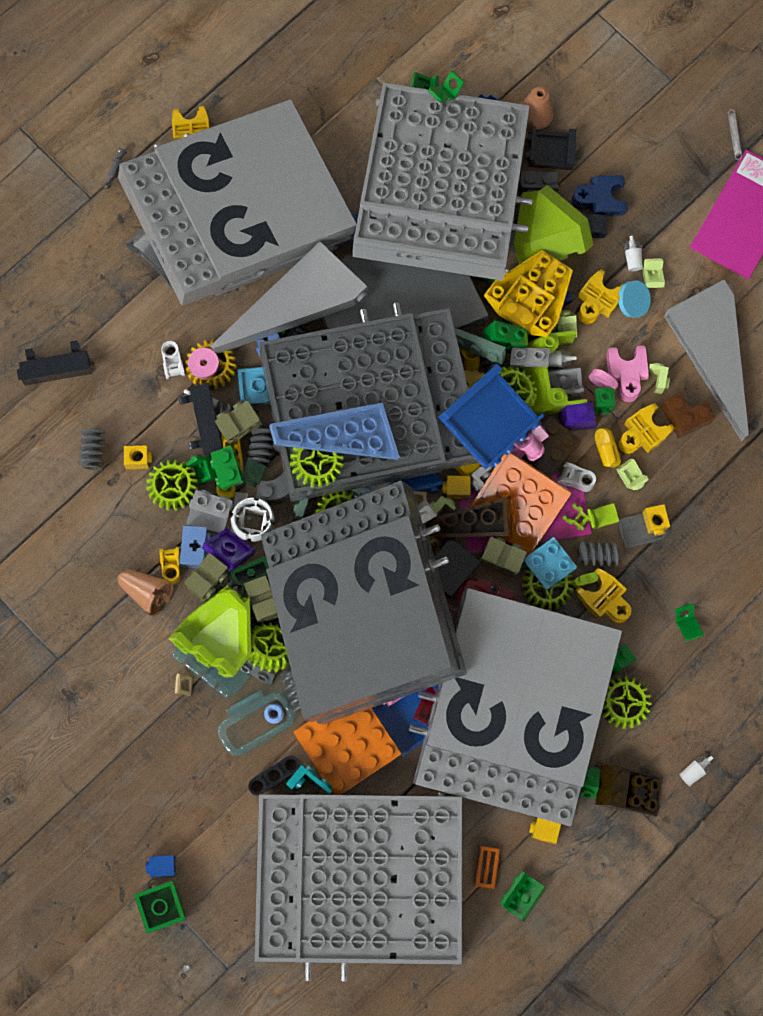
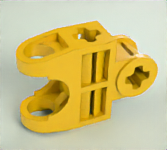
[172,106,210,140]
[578,269,623,325]
[618,403,675,454]
[575,568,632,623]

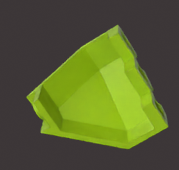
[514,185,594,264]
[168,585,251,677]

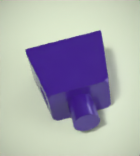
[558,402,596,431]

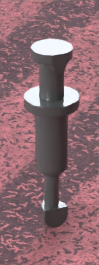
[103,148,127,189]

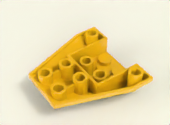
[484,250,573,337]

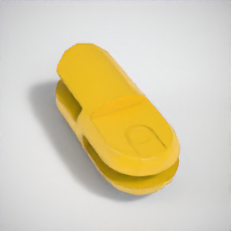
[594,427,621,468]

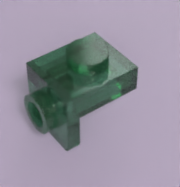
[242,460,266,488]

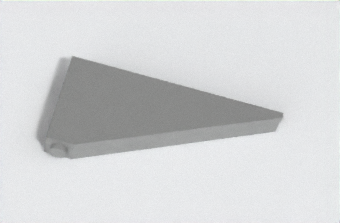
[211,242,369,354]
[664,280,749,442]

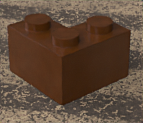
[661,392,716,439]

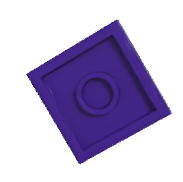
[202,528,256,571]

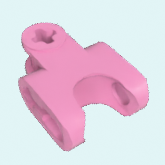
[606,345,648,402]

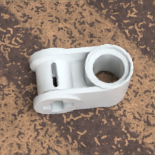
[162,341,185,380]
[557,462,596,492]

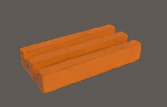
[474,846,500,889]

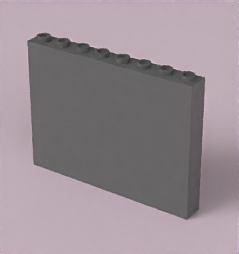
[322,254,488,331]

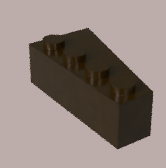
[431,496,512,538]

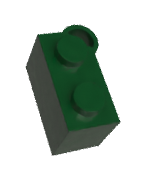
[229,556,269,598]

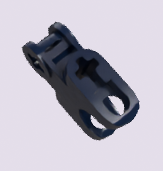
[571,175,628,216]

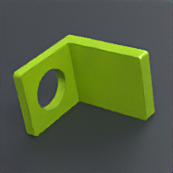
[587,503,619,529]

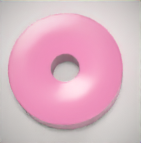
[188,348,219,379]
[589,369,619,392]

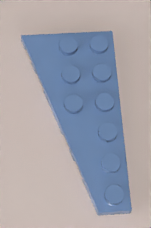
[269,403,399,460]

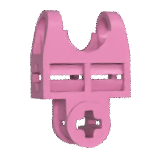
[512,424,549,461]

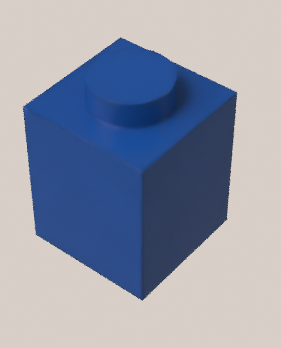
[146,855,176,878]

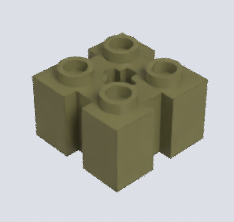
[215,400,262,445]
[479,536,527,578]
[184,553,230,603]
[244,576,278,626]

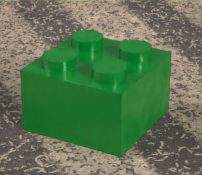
[134,881,187,934]

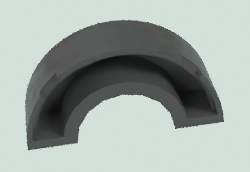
[125,227,174,290]
[255,442,290,505]

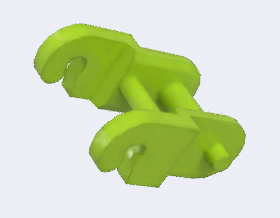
[562,503,590,530]
[572,572,598,588]

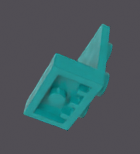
[286,765,333,795]

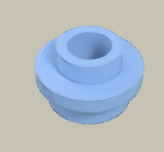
[264,704,284,724]

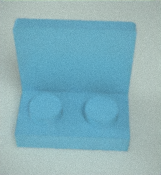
[522,537,577,590]

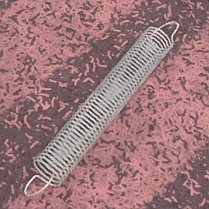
[728,110,742,160]

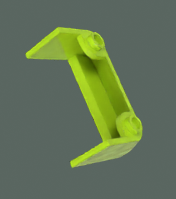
[520,330,587,416]

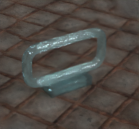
[218,690,295,756]

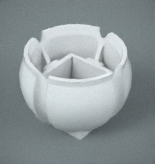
[231,498,275,542]

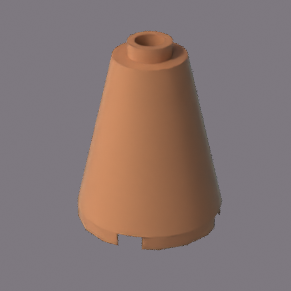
[521,87,554,131]
[118,569,173,616]

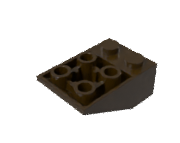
[595,765,662,816]

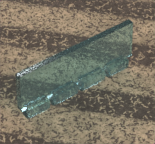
[172,646,250,699]

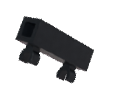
[17,340,92,386]
[178,383,223,457]

